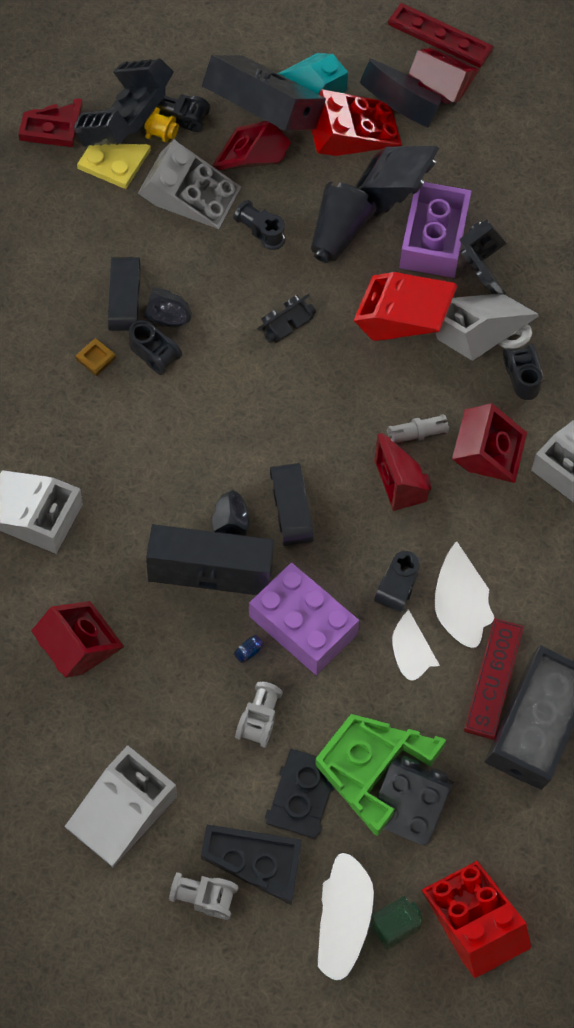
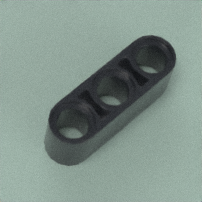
[108,257,140,331]
[270,463,313,546]

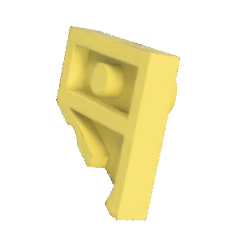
[77,144,151,189]

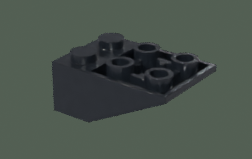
[355,146,439,216]

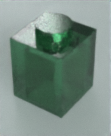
[370,896,423,950]

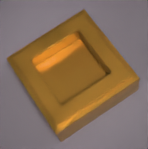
[75,338,116,376]

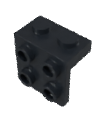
[459,219,507,295]
[377,756,455,845]

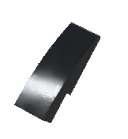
[359,58,442,128]

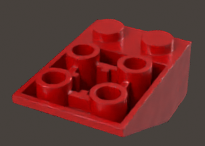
[311,89,402,156]
[353,272,457,341]
[422,861,531,979]

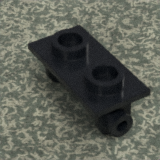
[257,294,316,343]

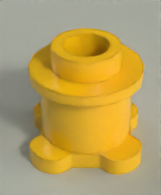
[144,107,179,143]

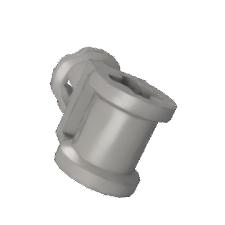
[235,682,283,748]
[169,872,238,920]

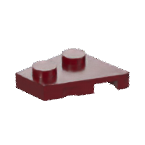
[18,98,83,148]

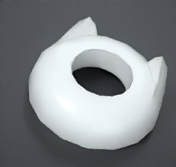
[498,324,532,349]

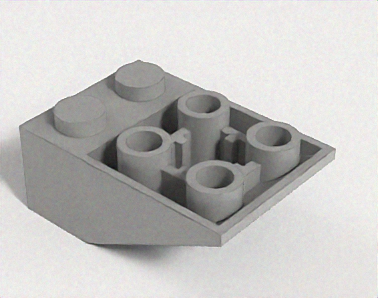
[138,140,241,229]
[435,294,538,361]
[531,420,574,502]
[0,470,83,554]
[65,745,177,868]

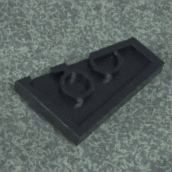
[201,824,302,906]

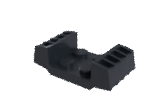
[73,58,174,146]

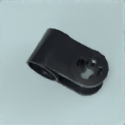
[129,320,183,375]
[503,344,543,400]
[374,551,419,613]

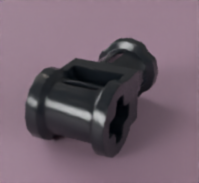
[157,94,211,133]
[233,200,285,250]

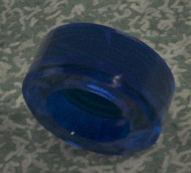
[233,634,264,663]

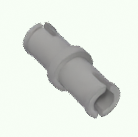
[387,414,449,444]

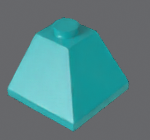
[278,53,348,94]

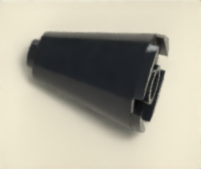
[311,182,377,263]

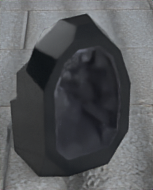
[144,286,192,327]
[211,490,250,536]

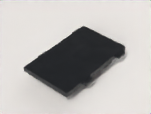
[265,749,334,839]

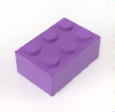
[399,182,471,278]
[249,562,359,675]

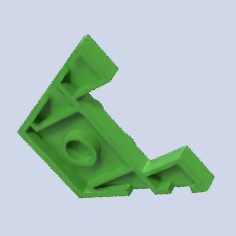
[315,714,446,836]

